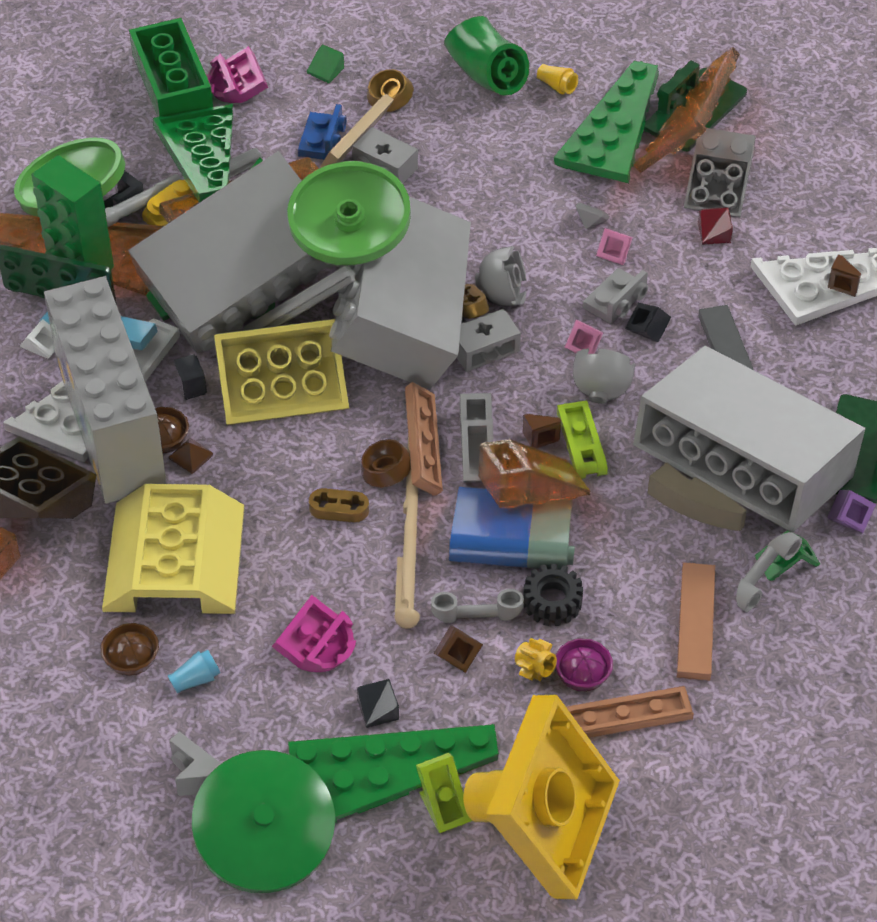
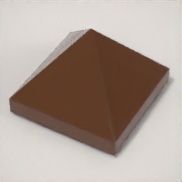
[169,438,213,474]

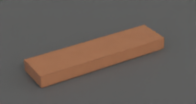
[405,382,443,495]
[677,562,715,681]
[566,686,694,738]

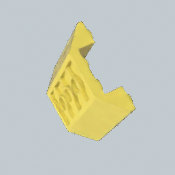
[102,484,244,614]

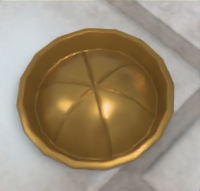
[367,69,414,112]

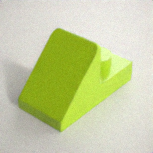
[416,753,472,833]

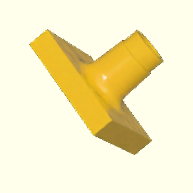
[463,695,620,900]

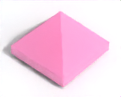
[596,228,633,265]
[565,320,603,354]

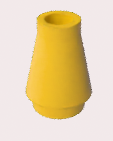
[537,64,578,95]

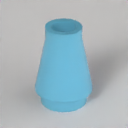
[168,650,221,694]

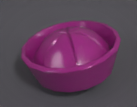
[555,638,613,692]

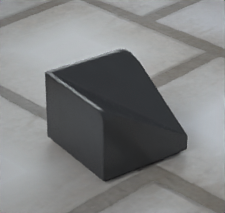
[625,302,671,342]
[174,354,207,400]
[357,679,399,728]

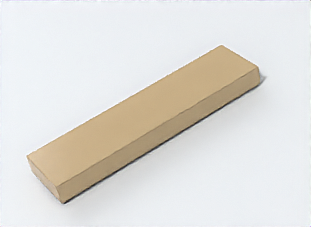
[320,94,394,168]

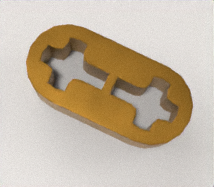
[462,284,489,319]
[309,488,369,522]

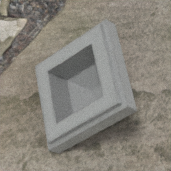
[576,202,610,229]

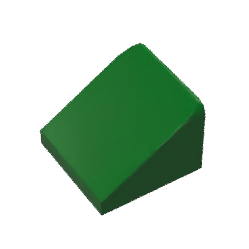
[307,44,344,83]

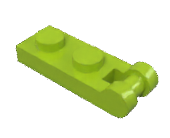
[557,400,608,480]

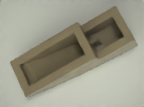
[647,463,747,531]

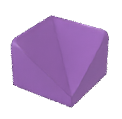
[828,490,876,533]

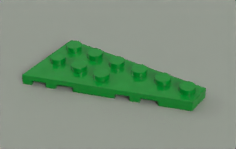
[554,60,659,184]
[153,104,233,203]
[288,724,499,823]

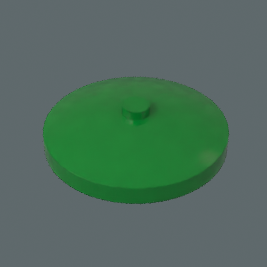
[192,750,335,893]

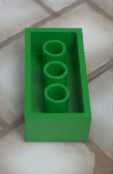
[129,18,213,117]
[31,155,114,270]

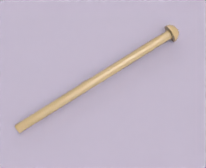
[394,437,420,629]

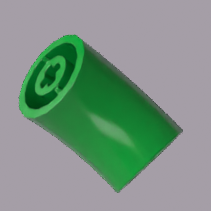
[444,16,530,96]

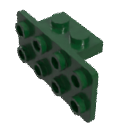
[644,60,747,152]
[0,245,117,305]
[835,394,877,503]

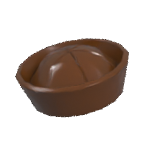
[155,406,189,454]
[361,439,411,488]
[100,623,159,676]

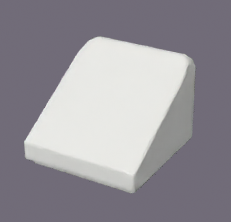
[20,319,55,359]

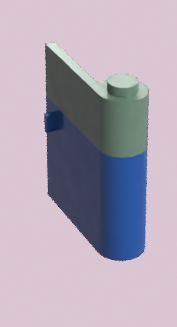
[449,487,575,570]

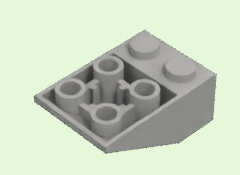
[684,127,756,217]

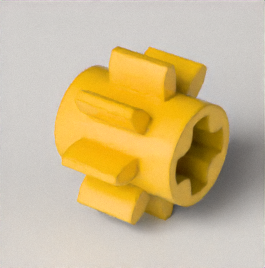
[515,638,557,681]

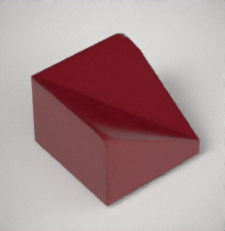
[698,208,733,245]

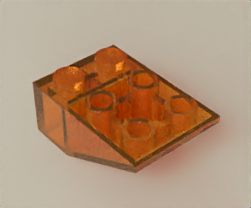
[478,439,591,508]

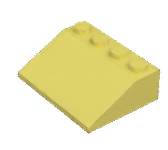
[214,319,349,425]

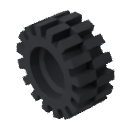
[523,564,583,626]

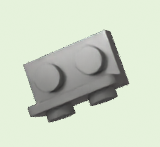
[582,268,648,324]

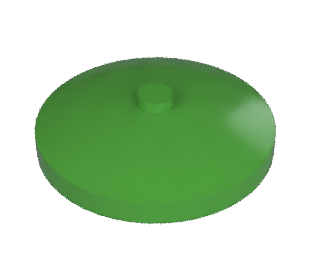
[14,137,125,217]
[287,161,411,265]

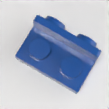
[298,104,347,160]

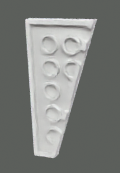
[750,248,877,326]
[3,318,180,462]

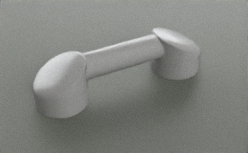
[736,532,802,613]
[431,589,524,623]

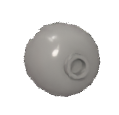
[475,246,527,307]
[573,348,636,404]

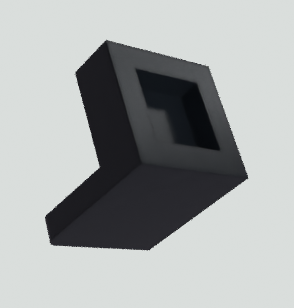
[104,170,144,220]

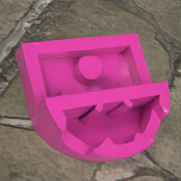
[206,46,269,103]
[272,595,356,672]

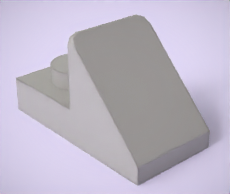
[169,731,221,796]

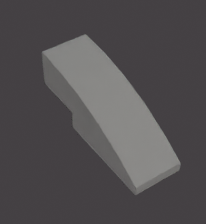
[460,393,495,482]

